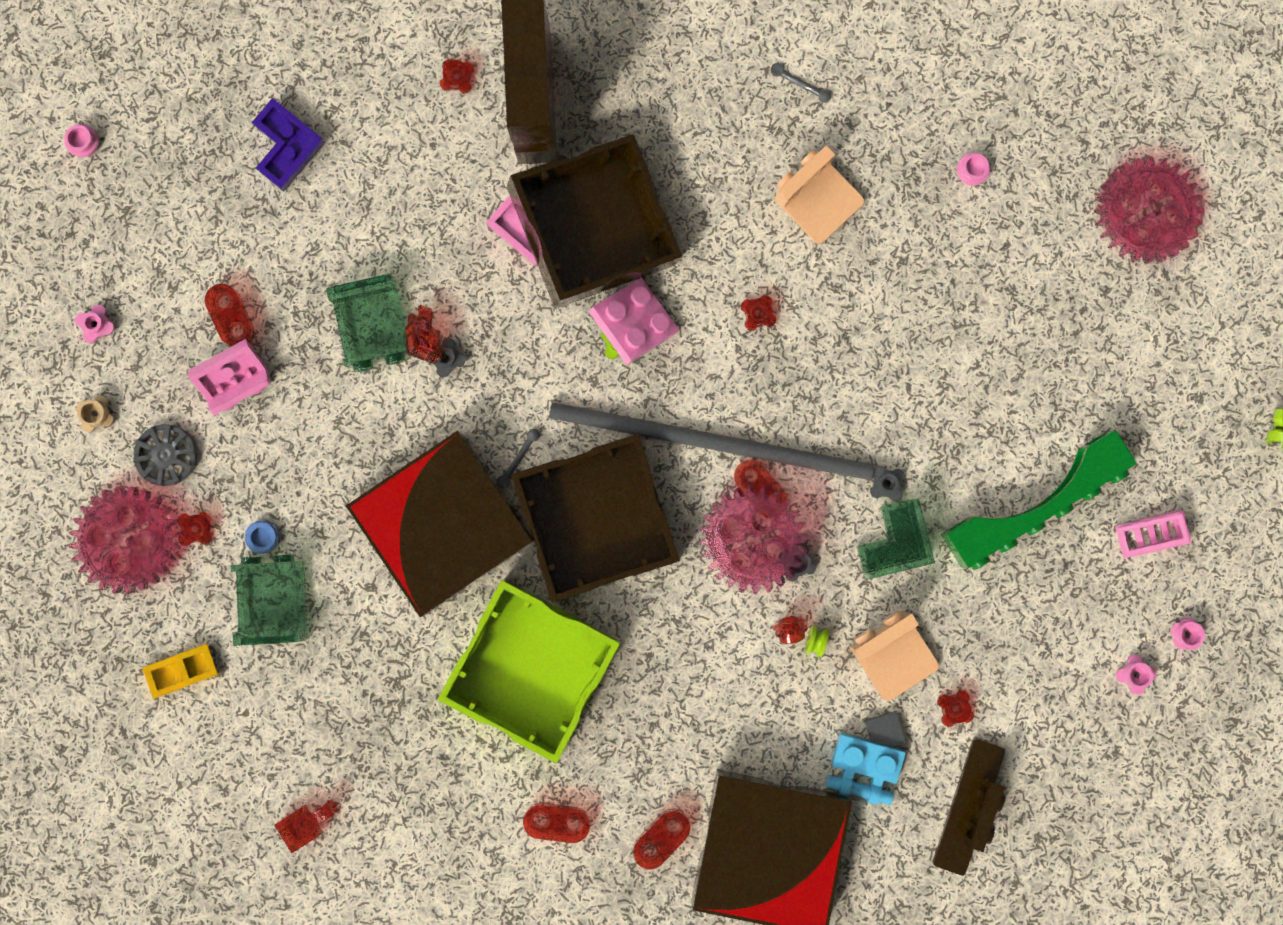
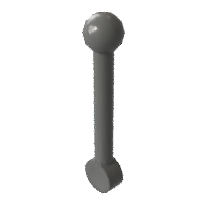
[771,63,831,103]
[497,429,540,488]

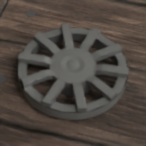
[133,424,197,486]

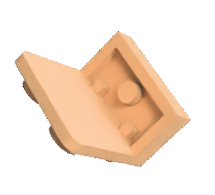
[774,145,864,244]
[849,611,939,701]

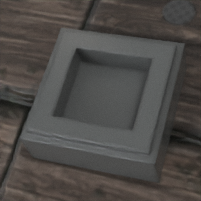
[864,711,907,748]

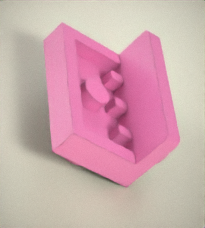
[187,339,271,415]

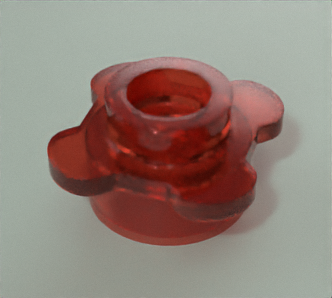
[440,59,474,94]
[741,295,776,331]
[177,512,213,546]
[772,616,808,644]
[937,690,974,727]

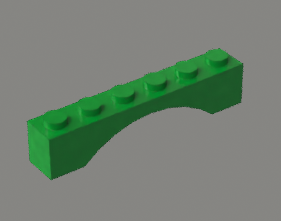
[941,430,1137,570]

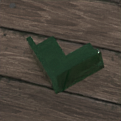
[856,498,935,579]

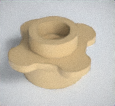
[76,395,114,432]

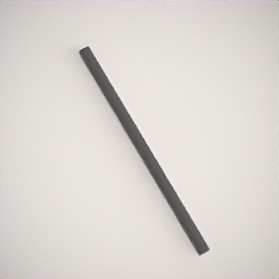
[549,402,874,481]

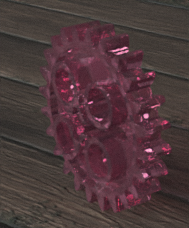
[1094,156,1205,264]
[699,485,808,594]
[68,486,181,594]

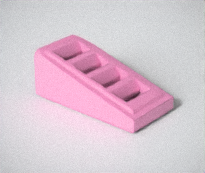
[1115,509,1192,558]

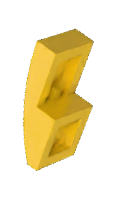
[142,644,218,699]

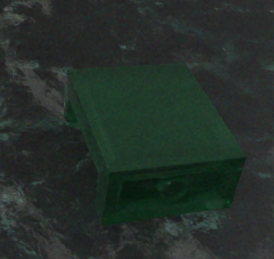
[326,273,412,372]
[230,555,307,646]

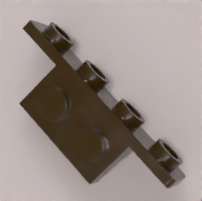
[932,738,1006,876]

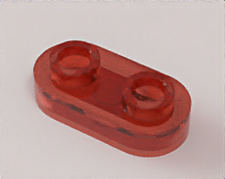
[205,284,255,346]
[734,460,788,518]
[523,803,590,843]
[633,809,690,870]

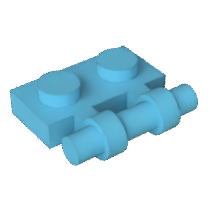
[825,732,906,805]

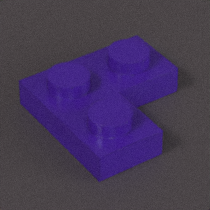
[251,98,325,192]

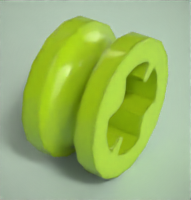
[804,625,829,658]

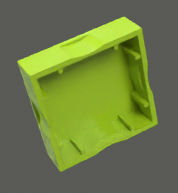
[437,579,620,764]

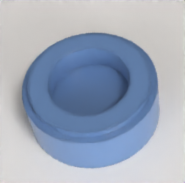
[245,521,280,554]

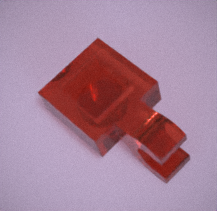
[405,304,442,364]
[274,799,339,854]

